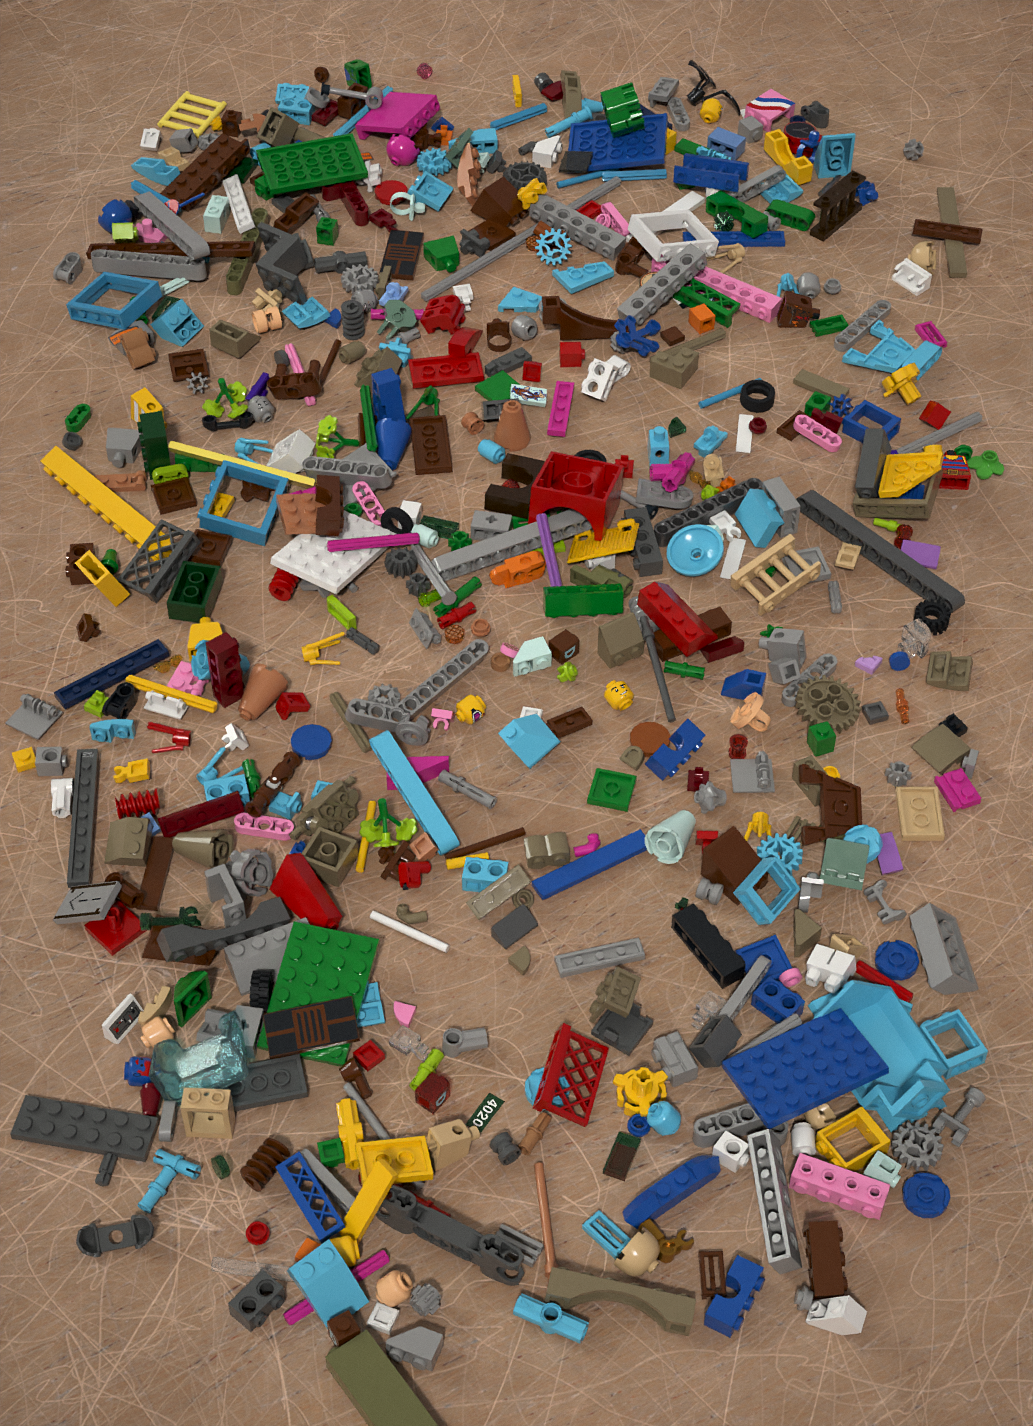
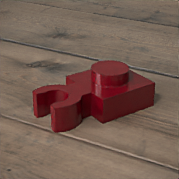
[810,408,843,434]

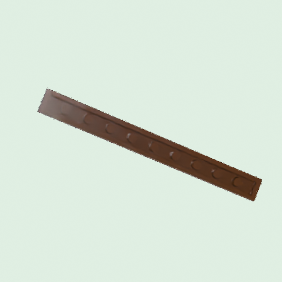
[86,241,256,259]

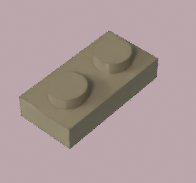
[375,265,392,300]

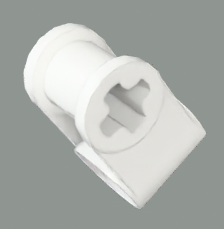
[600,355,631,385]

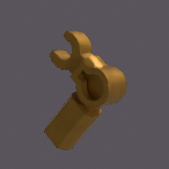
[638,1218,694,1263]

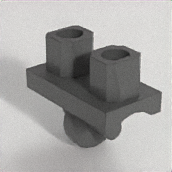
[459,229,490,257]

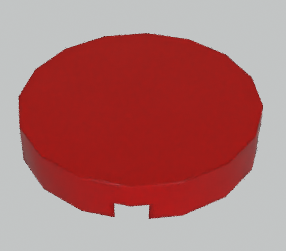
[375,180,408,205]

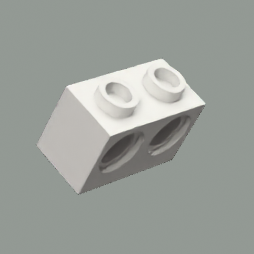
[581,358,619,402]

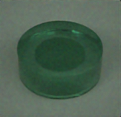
[211,1155,230,1180]

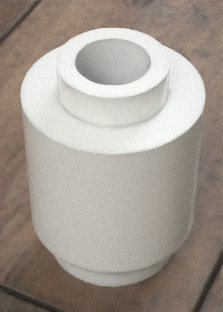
[791,1122,816,1157]

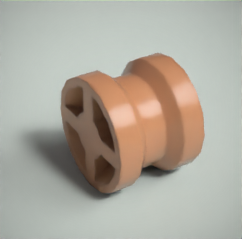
[461,412,484,435]

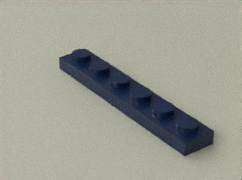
[54,639,169,709]

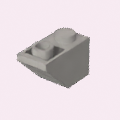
[385,1326,444,1371]

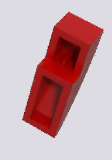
[448,327,483,358]

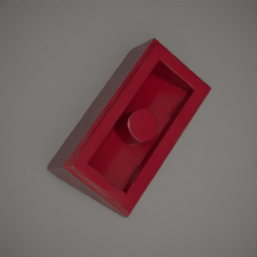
[700,636,745,663]

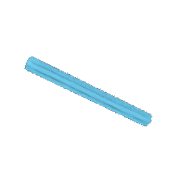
[333,86,393,136]

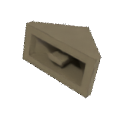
[793,909,822,957]

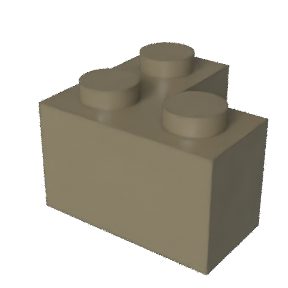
[650,347,699,389]

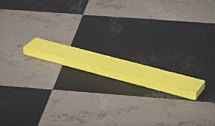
[168,441,316,489]

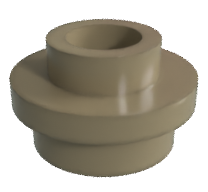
[512,889,534,909]

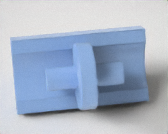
[379,282,408,306]

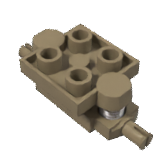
[289,776,359,840]

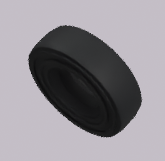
[380,507,413,534]

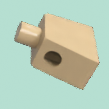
[426,1119,480,1172]

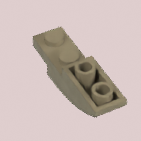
[560,70,582,119]

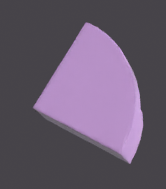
[855,656,883,675]

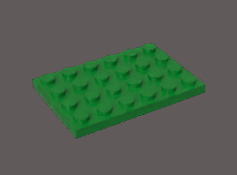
[256,133,368,195]
[257,921,380,1067]

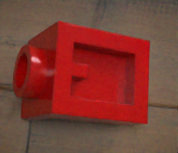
[275,692,310,720]

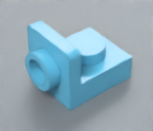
[269,791,302,820]

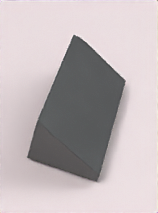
[491,904,538,949]

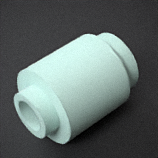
[411,524,439,549]

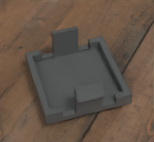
[591,1002,653,1056]

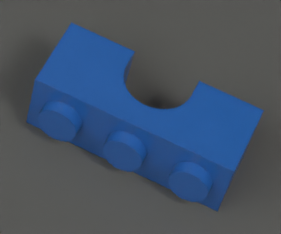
[645,719,705,781]
[704,1255,765,1338]

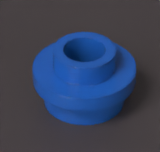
[627,1114,650,1137]

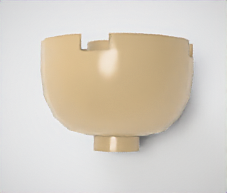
[908,241,936,275]
[614,1227,660,1277]

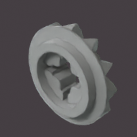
[197,132,220,150]
[368,683,400,706]

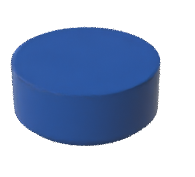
[889,651,910,671]

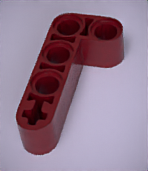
[321,180,369,226]

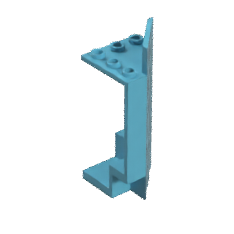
[808,980,950,1132]

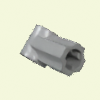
[442,1028,488,1058]

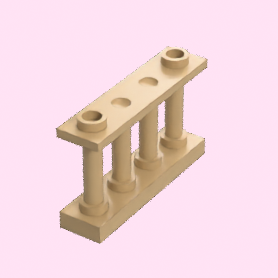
[731,534,821,616]

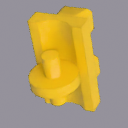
[517,178,547,209]

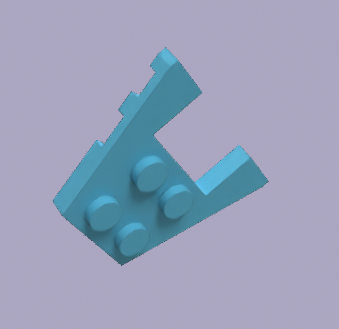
[842,320,915,373]

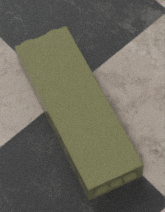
[325,1329,438,1426]

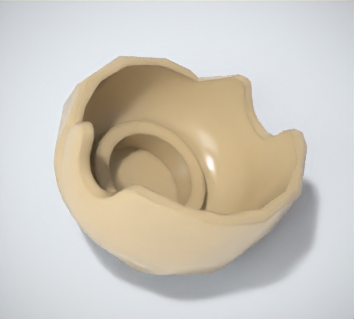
[804,1103,837,1131]

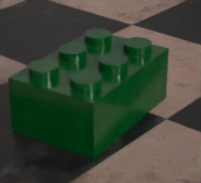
[137,411,171,480]
[167,561,223,623]

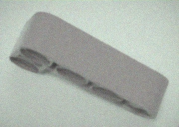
[693,1103,789,1148]

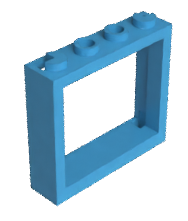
[66,272,162,330]
[197,460,289,546]

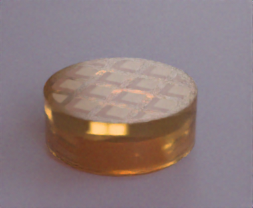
[526,236,541,251]
[445,625,464,644]

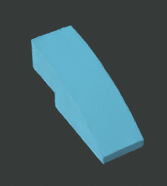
[131,157,180,186]

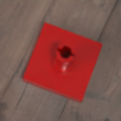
[84,900,147,956]

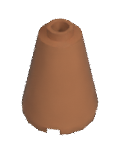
[494,400,530,452]
[238,663,289,721]

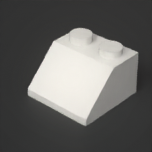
[266,429,315,474]

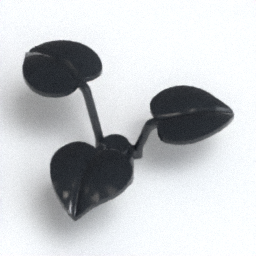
[686,60,741,116]

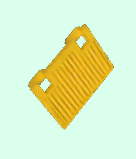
[567,518,639,563]

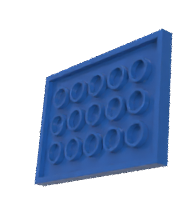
[566,113,668,173]
[722,1008,889,1129]

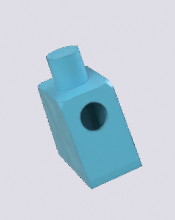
[647,426,669,469]

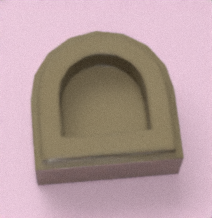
[619,746,645,771]

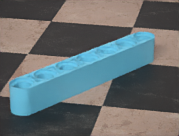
[369,730,460,856]

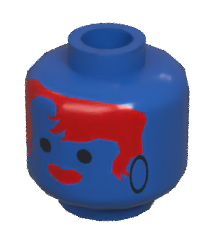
[124,1056,157,1087]

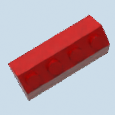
[637,582,718,657]

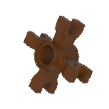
[410,123,441,155]

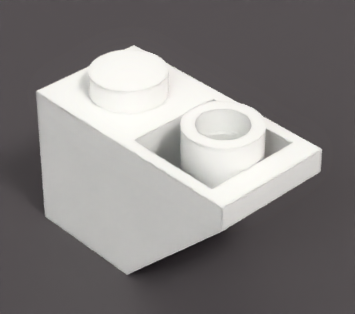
[532,135,563,168]
[805,1295,867,1335]

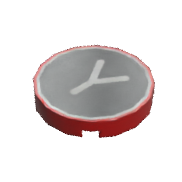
[784,122,816,144]

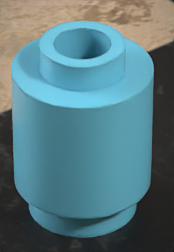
[478,439,505,464]

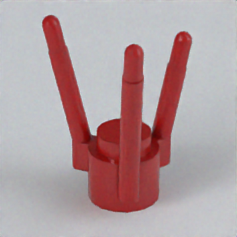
[147,722,191,753]

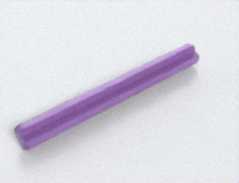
[536,513,562,587]

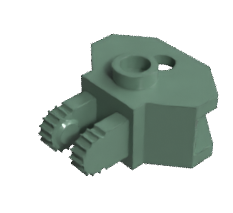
[377,300,417,340]

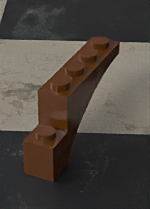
[541,296,629,340]

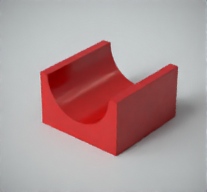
[528,451,624,541]

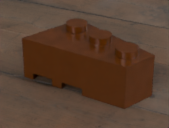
[142,914,216,966]

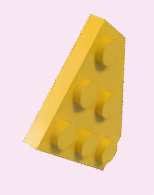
[878,451,944,498]

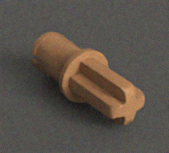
[518,1112,552,1155]

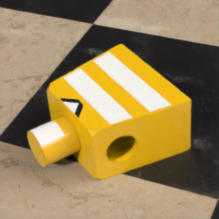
[130,387,168,429]

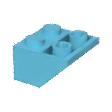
[150,299,204,347]

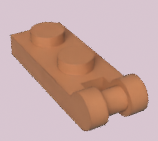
[94,470,147,492]

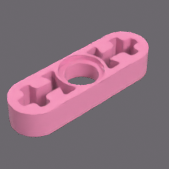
[601,202,630,237]
[793,415,842,452]
[352,481,385,527]
[234,813,294,841]

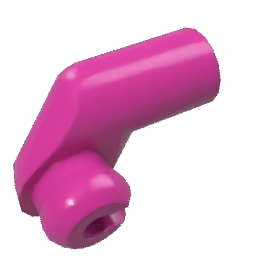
[573,833,601,857]

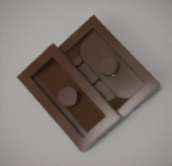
[168,349,209,382]

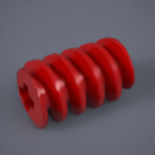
[268,568,300,601]
[115,788,160,819]

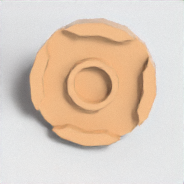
[730,692,771,732]

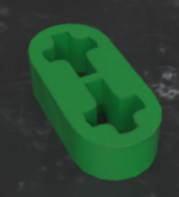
[65,404,91,433]

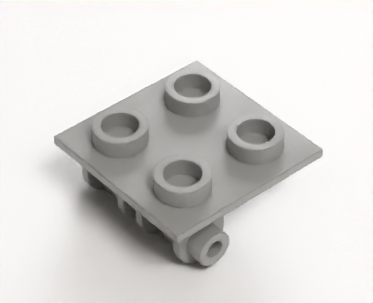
[5,694,63,740]
[730,751,775,793]

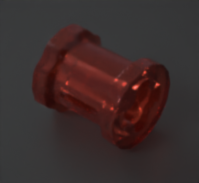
[894,524,913,549]
[729,734,748,759]

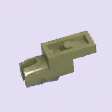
[570,564,633,598]

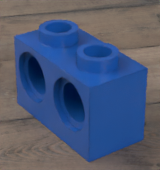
[751,976,805,1024]

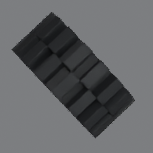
[913,599,951,636]
[249,970,273,1012]

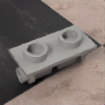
[409,608,441,649]

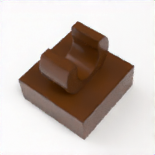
[76,613,101,642]

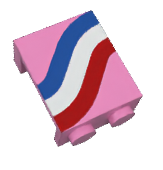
[744,89,795,132]

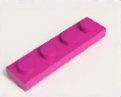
[547,381,574,437]

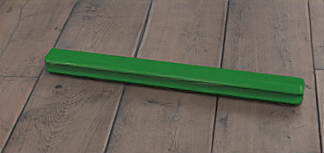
[360,384,378,452]

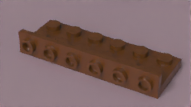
[160,133,251,212]

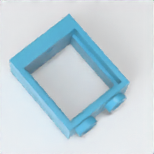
[733,856,801,925]
[919,1009,988,1080]

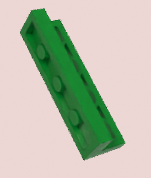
[673,278,740,328]

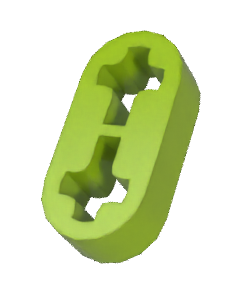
[152,464,188,484]

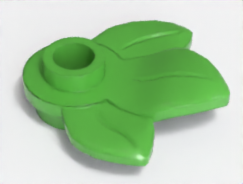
[967,450,1004,480]

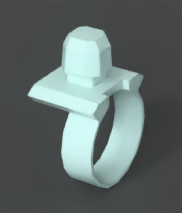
[390,192,425,221]

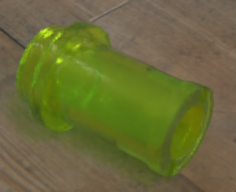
[418,589,442,607]

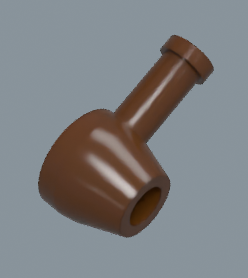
[339,1057,372,1099]

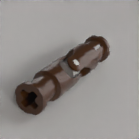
[245,751,301,818]

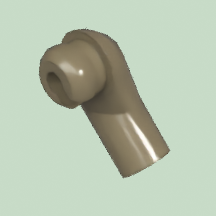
[396,904,427,924]

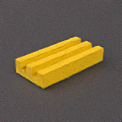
[512,75,522,107]

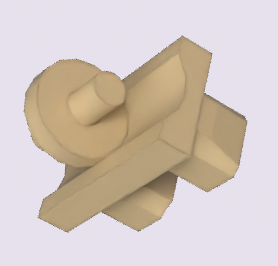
[252,288,283,316]
[703,454,724,488]

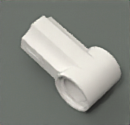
[51,778,74,818]

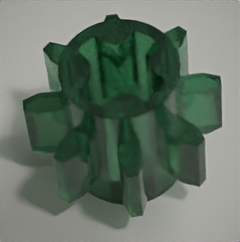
[713,211,735,231]

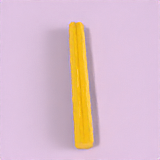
[125,675,218,713]

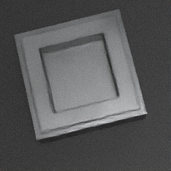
[862,701,889,725]

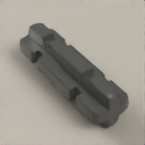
[346,627,380,655]
[95,1153,118,1187]

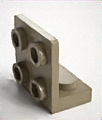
[589,966,641,1023]

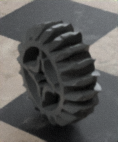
[503,161,547,190]

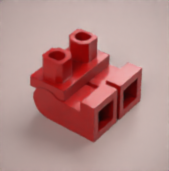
[420,295,466,335]

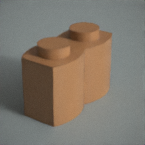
[119,327,156,370]

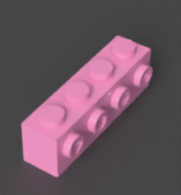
[789,1153,890,1220]

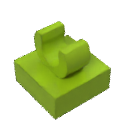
[84,690,109,718]

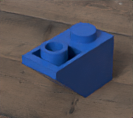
[721,669,766,700]

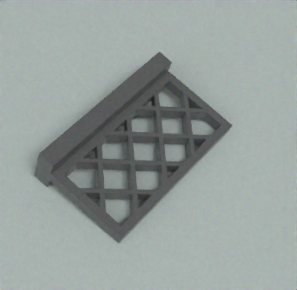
[117,519,200,604]

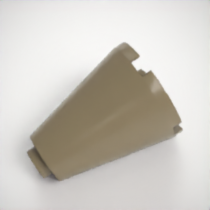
[172,829,234,869]

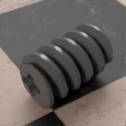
[341,300,365,340]

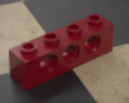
[206,632,245,708]

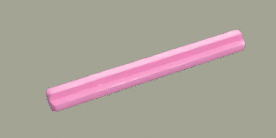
[285,343,316,406]

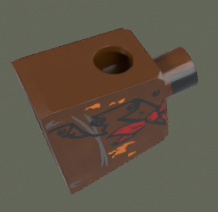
[777,291,820,328]

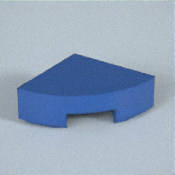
[431,117,454,132]
[324,308,341,329]

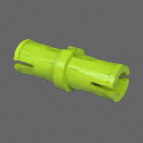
[409,1049,444,1093]

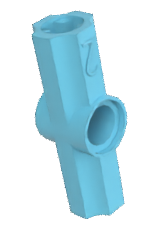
[513,1293,589,1344]

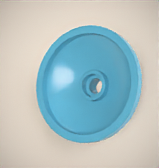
[667,524,724,576]

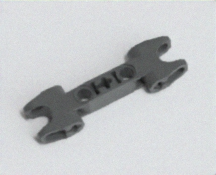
[375,1185,524,1286]

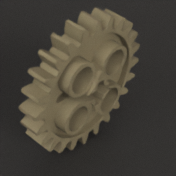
[795,675,861,733]

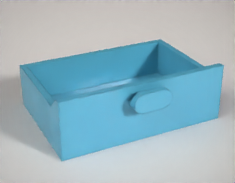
[735,489,784,548]

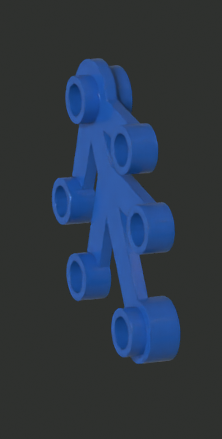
[614,315,661,357]

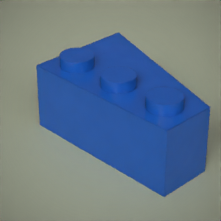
[371,368,406,422]

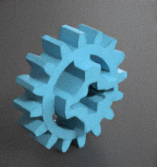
[417,148,452,176]
[535,228,573,266]
[757,833,803,875]

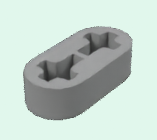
[159,1100,178,1142]

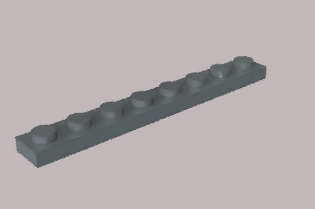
[67,749,99,888]

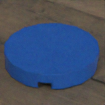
[291,724,332,760]
[875,940,919,981]
[902,1173,950,1218]

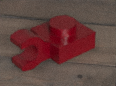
[369,208,397,233]

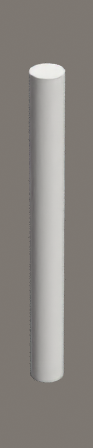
[370,911,450,953]

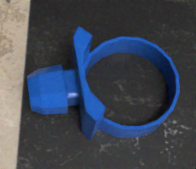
[796,130,820,163]
[855,181,878,206]

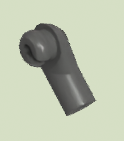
[518,141,539,155]

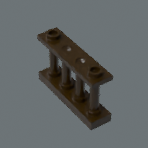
[810,170,866,242]

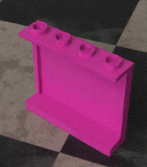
[355,92,440,140]

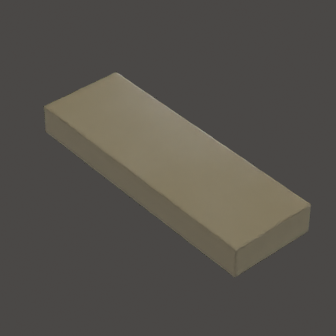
[793,369,850,400]
[466,864,531,920]

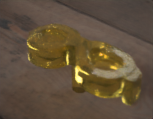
[689,470,711,489]
[153,654,182,673]

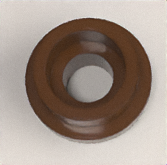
[314,66,329,83]

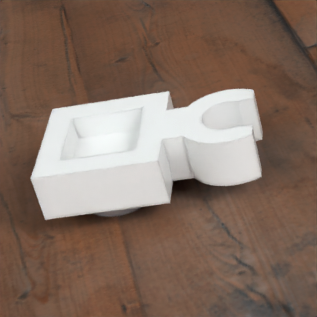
[709,510,741,542]

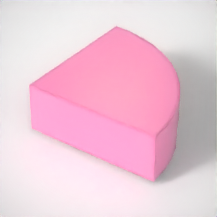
[394,1001,416,1029]

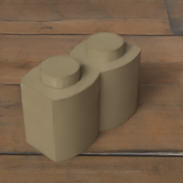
[524,832,570,869]

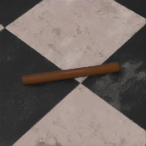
[320,339,341,387]
[444,827,526,859]

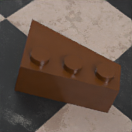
[802,1221,848,1300]

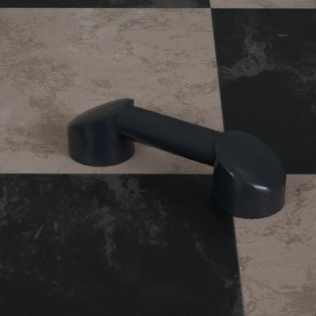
[202,411,253,431]

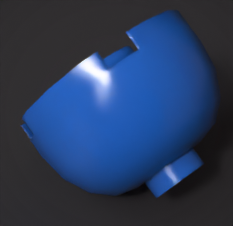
[98,199,132,233]

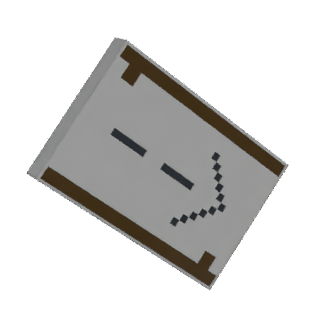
[53,881,122,925]

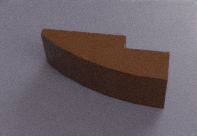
[273,192,319,235]

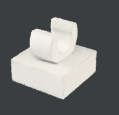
[222,723,249,751]

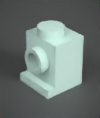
[862,1150,902,1188]

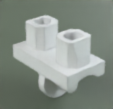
[355,160,382,192]

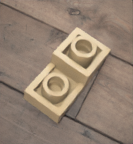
[138,986,173,1034]

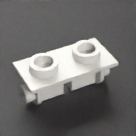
[144,690,189,720]

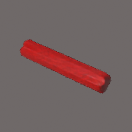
[856,960,914,1003]

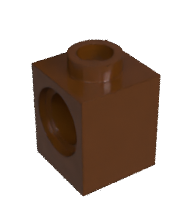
[221,110,242,138]

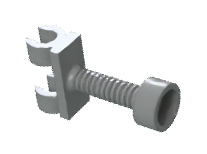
[931,1088,986,1147]

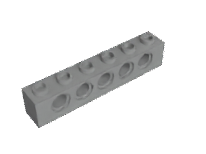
[529,194,626,261]
[617,243,707,327]
[747,1129,802,1275]

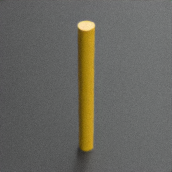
[355,801,377,873]

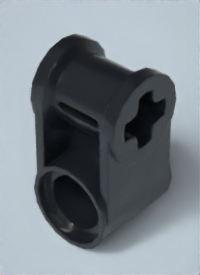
[102,682,137,719]

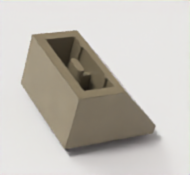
[256,107,299,147]
[209,320,261,358]
[354,346,402,389]

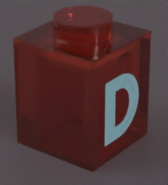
[415,1072,451,1114]

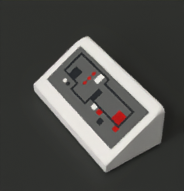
[102,994,144,1044]

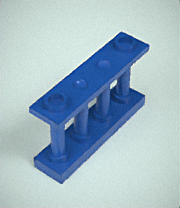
[673,153,749,192]

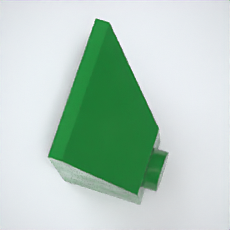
[174,971,212,1028]

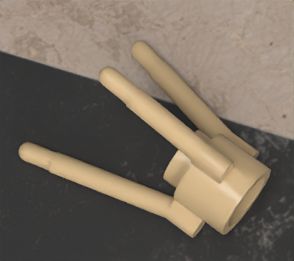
[706,243,745,274]

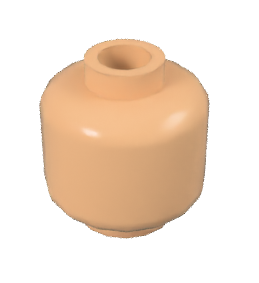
[140,1016,176,1050]
[376,1270,413,1307]

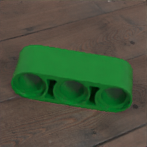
[765,199,816,231]

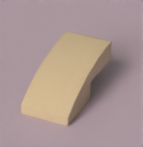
[158,146,190,172]
[835,542,862,570]

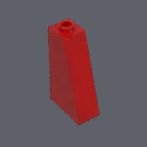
[269,853,342,930]

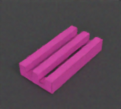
[915,321,948,348]

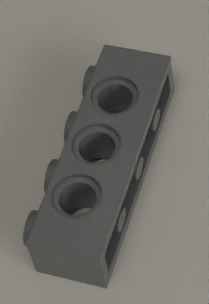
[621,507,663,577]

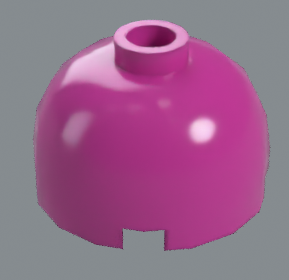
[386,134,420,166]

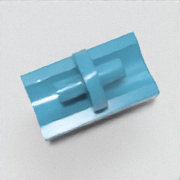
[379,337,413,368]
[694,425,728,458]

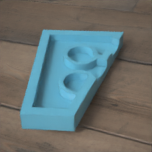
[552,261,614,294]

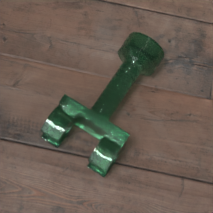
[140,906,202,931]

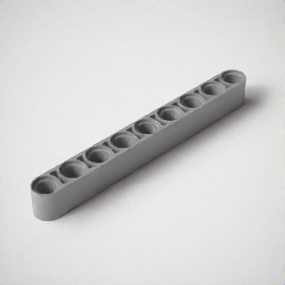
[133,191,210,260]
[431,509,592,581]

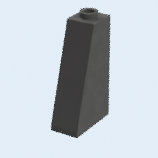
[855,429,892,498]

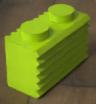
[112,222,139,243]

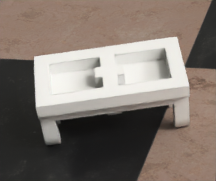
[892,258,932,296]

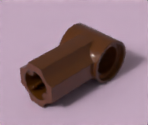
[105,872,145,909]

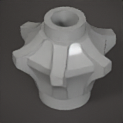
[694,781,727,814]

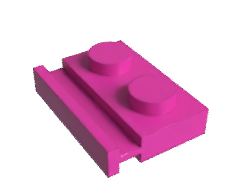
[934,768,981,812]

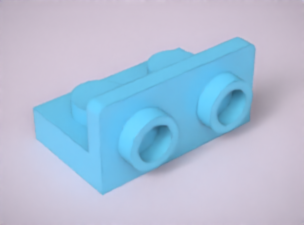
[275,83,309,104]

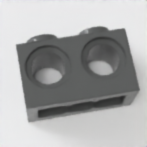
[228,1270,285,1332]

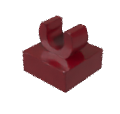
[687,767,709,792]

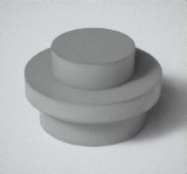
[824,278,841,294]
[794,1286,813,1311]

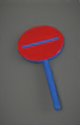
[164,193,205,215]

